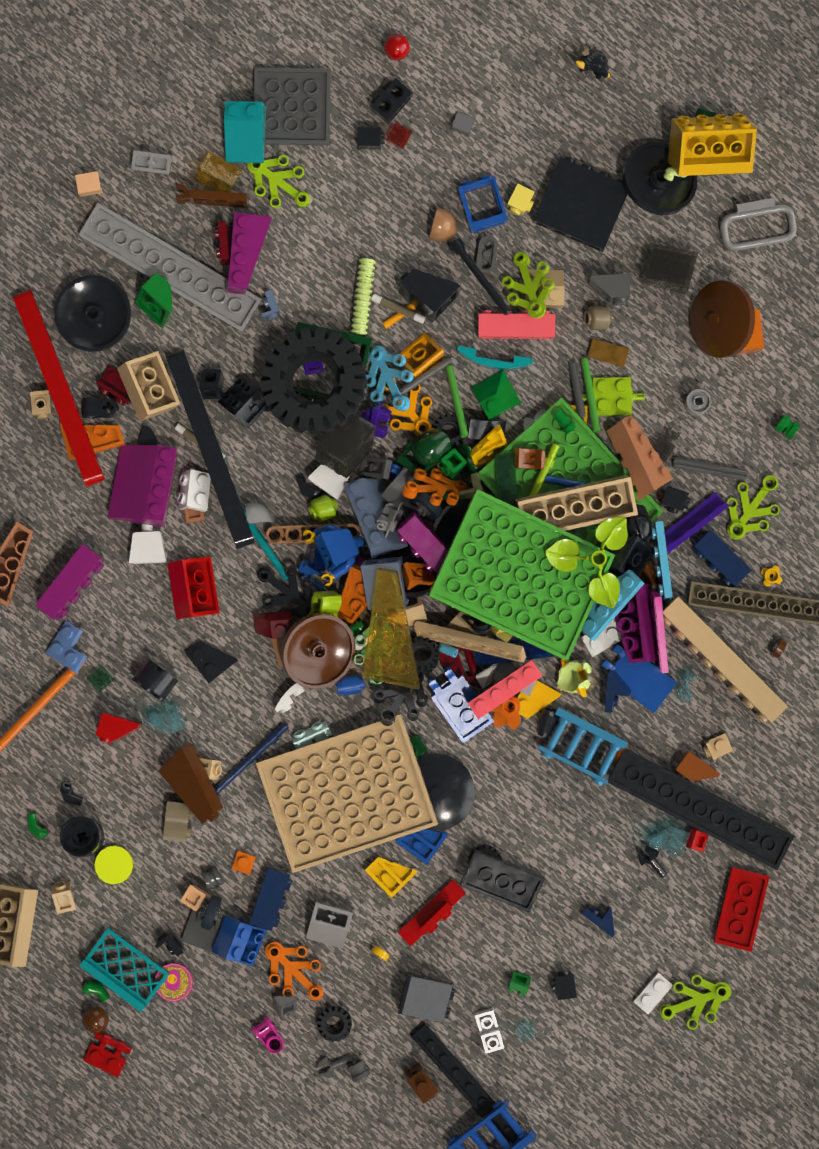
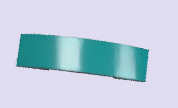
[457,346,533,370]

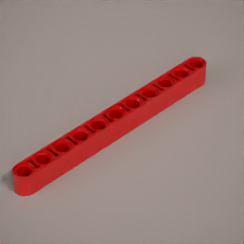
[13,289,105,487]

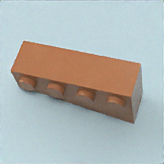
[607,414,673,501]
[0,521,34,607]

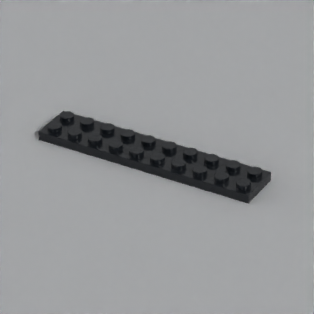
[608,748,795,870]

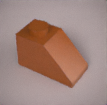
[674,751,720,781]

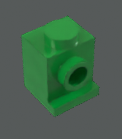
[439,448,467,479]

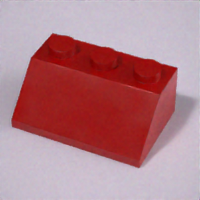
[167,557,220,620]

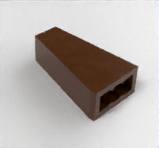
[158,743,223,824]

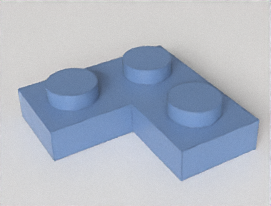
[46,621,87,673]

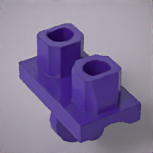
[359,401,392,440]

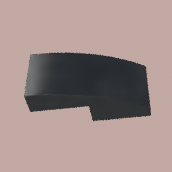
[466,418,506,439]

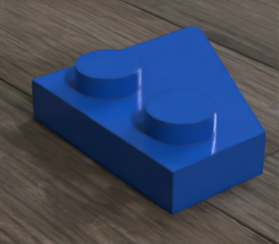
[395,829,448,865]

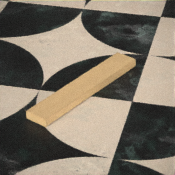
[414,621,526,662]

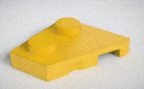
[471,424,508,468]
[512,680,561,719]
[364,857,417,898]

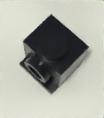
[199,369,224,399]

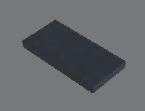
[459,850,545,913]

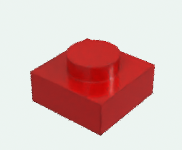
[686,828,709,852]

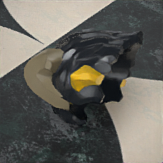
[576,46,610,79]

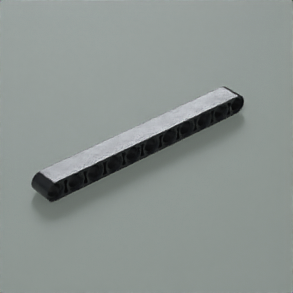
[166,350,255,549]

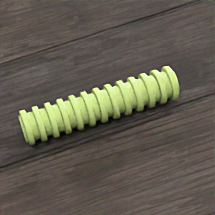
[350,258,376,336]

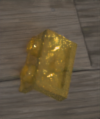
[196,152,242,193]

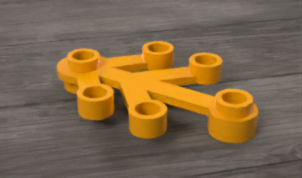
[383,377,432,436]

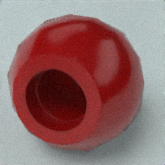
[384,34,410,61]

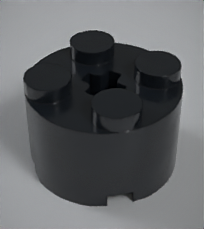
[132,658,178,702]

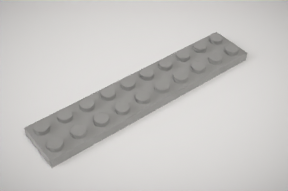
[78,203,262,333]

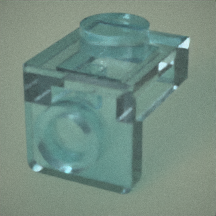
[677,673,699,703]

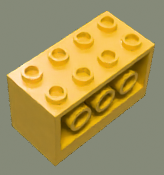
[668,113,757,176]

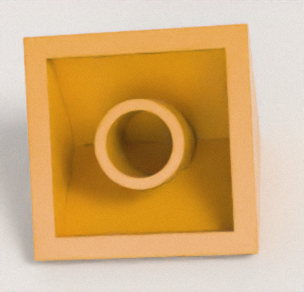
[398,333,444,379]

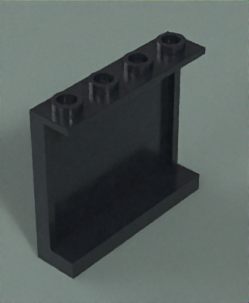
[533,156,628,252]

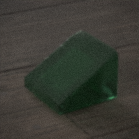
[87,666,115,693]

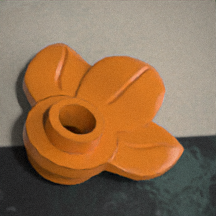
[492,696,521,730]

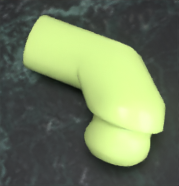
[663,167,687,181]

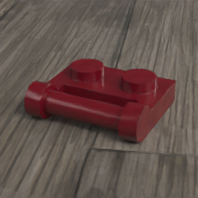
[439,647,479,683]

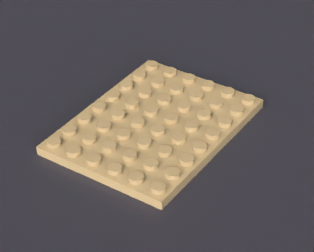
[256,714,438,873]

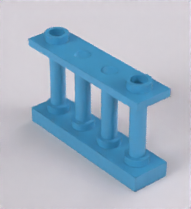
[538,707,629,786]

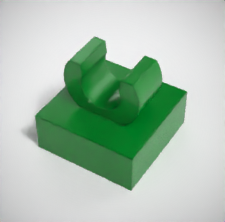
[508,971,531,997]

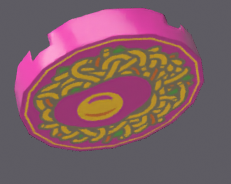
[155,963,193,1002]

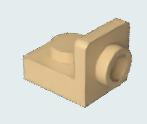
[703,733,733,760]
[199,757,222,780]
[51,881,76,914]

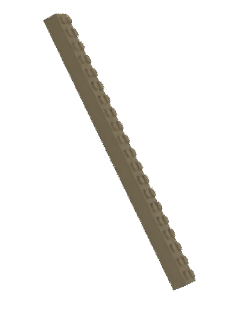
[687,581,819,625]

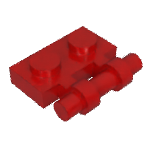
[83,1032,132,1078]

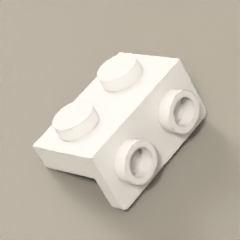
[177,469,211,512]

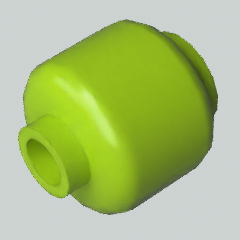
[308,494,338,523]

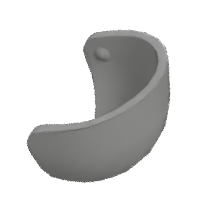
[245,503,274,528]

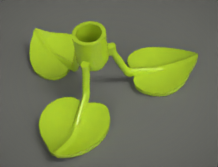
[545,517,628,608]

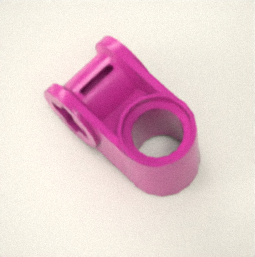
[251,1016,285,1054]

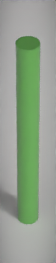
[581,358,601,433]
[446,365,468,438]

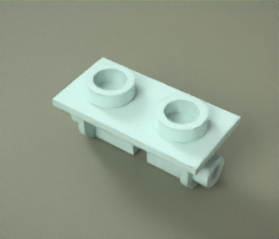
[291,721,332,749]

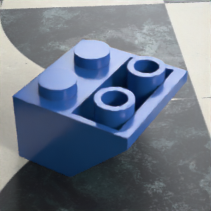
[212,915,267,966]

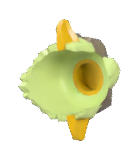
[556,658,598,697]

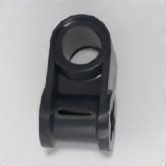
[82,398,119,419]

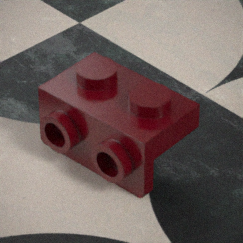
[214,222,232,265]

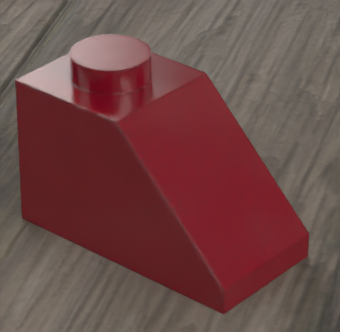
[253,611,293,639]

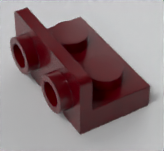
[96,366,131,406]

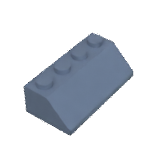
[344,478,408,559]

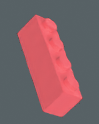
[478,310,555,339]
[467,660,542,719]

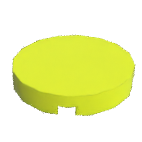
[94,846,134,884]

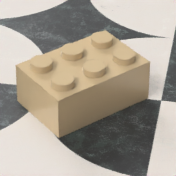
[117,351,180,422]

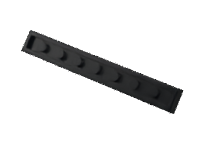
[411,1023,518,1143]

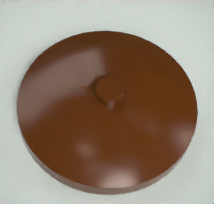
[689,280,755,358]
[281,613,356,689]

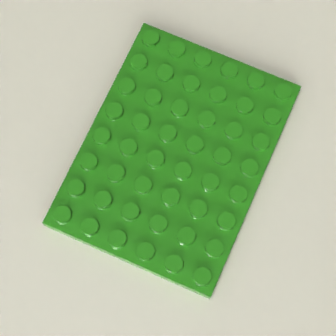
[478,397,664,551]
[428,489,615,661]

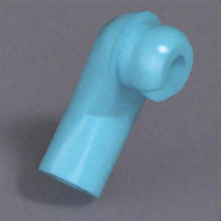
[437,642,458,658]

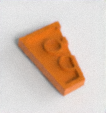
[59,423,125,461]
[338,564,367,624]

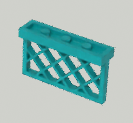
[79,927,170,1012]

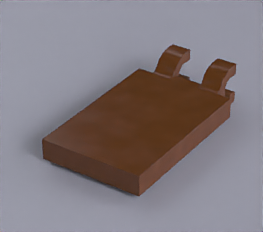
[176,184,249,208]

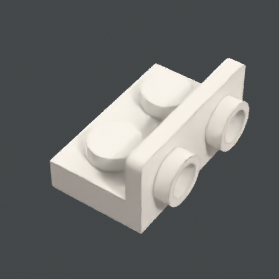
[580,618,623,657]

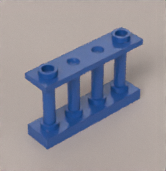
[446,1098,537,1149]

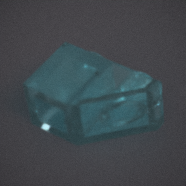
[143,704,189,735]
[645,826,690,857]

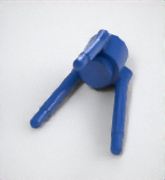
[298,558,330,591]

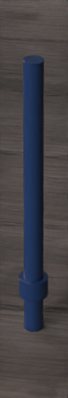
[214,722,289,795]

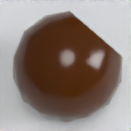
[82,1006,109,1033]

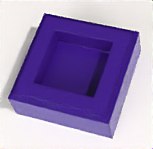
[303,361,324,376]

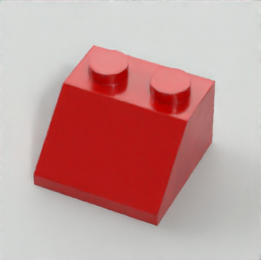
[95,713,142,743]

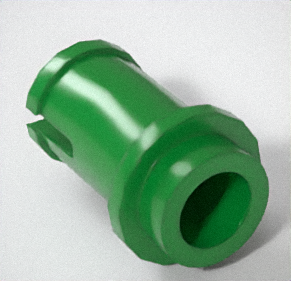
[553,409,576,434]
[348,620,366,636]

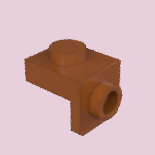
[514,448,546,469]

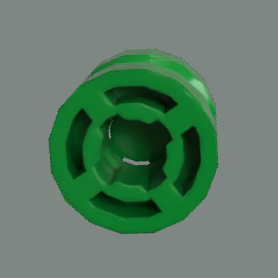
[774,414,801,440]

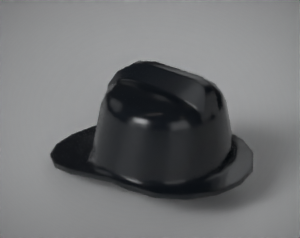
[625,504,653,543]

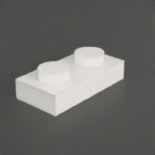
[633,972,673,1014]

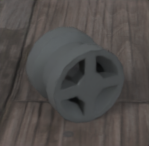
[202,866,224,890]
[347,1059,370,1082]

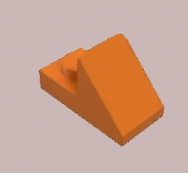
[402,562,435,590]

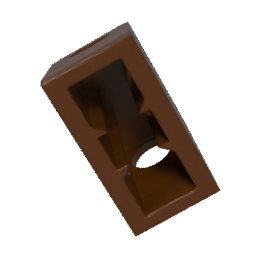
[404,1062,442,1104]

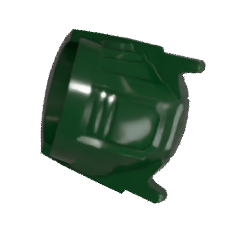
[405,428,451,472]

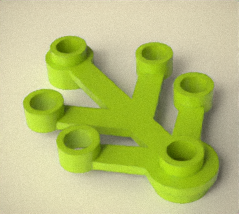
[247,155,310,209]
[502,252,555,318]
[726,475,780,540]
[659,974,731,1030]

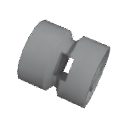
[684,389,711,416]

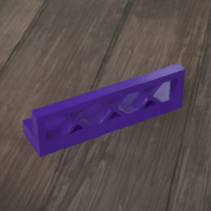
[664,492,729,554]

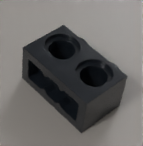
[371,78,413,125]

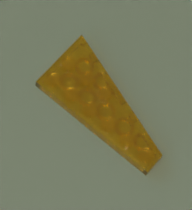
[362,568,420,690]

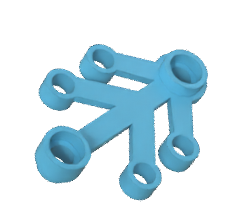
[366,346,414,412]

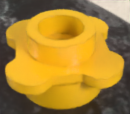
[761,565,782,587]

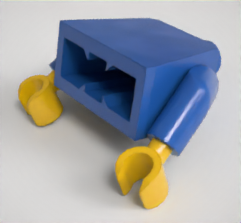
[303,524,364,586]

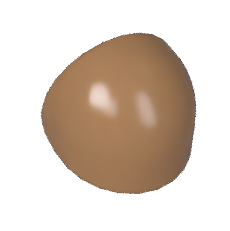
[429,207,458,242]

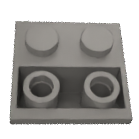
[306,901,353,949]

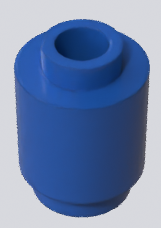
[336,674,365,696]

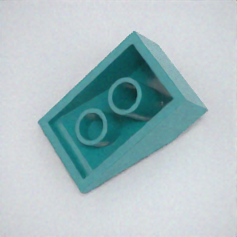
[224,101,266,163]

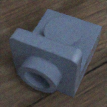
[261,289,281,321]

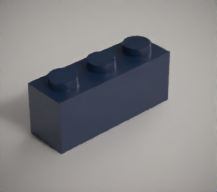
[693,530,752,587]
[250,868,293,931]

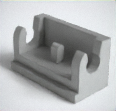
[131,150,173,175]

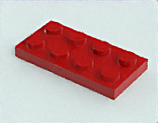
[713,867,770,952]

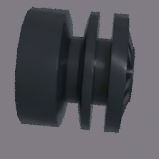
[59,816,105,857]

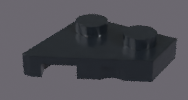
[185,641,238,683]

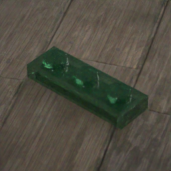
[495,453,518,507]

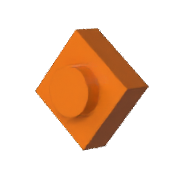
[232,850,256,875]

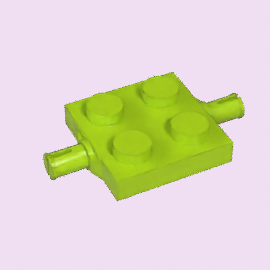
[582,377,645,417]

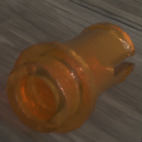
[642,562,659,587]

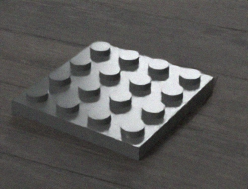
[254,67,331,146]

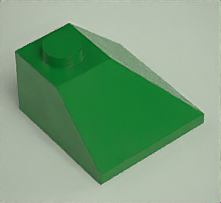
[134,273,172,329]
[470,370,521,420]

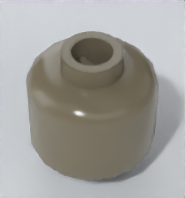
[584,305,614,330]

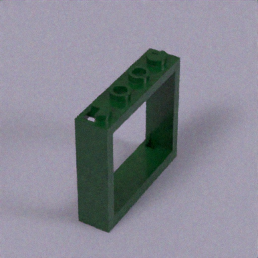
[293,322,372,401]

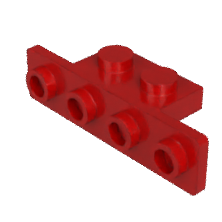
[398,880,466,946]

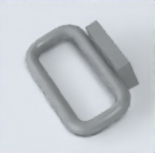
[720,198,797,251]

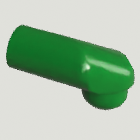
[27,813,48,839]
[82,981,110,1003]

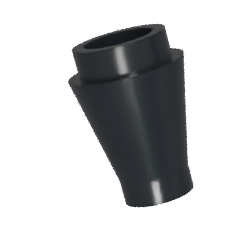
[538,708,558,737]

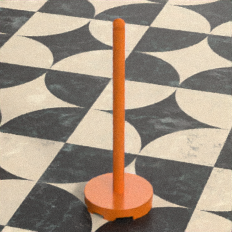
[0,662,85,752]

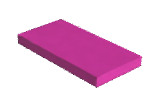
[649,590,668,673]

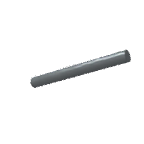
[386,356,453,403]

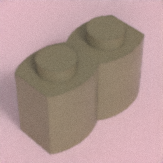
[163,801,193,842]

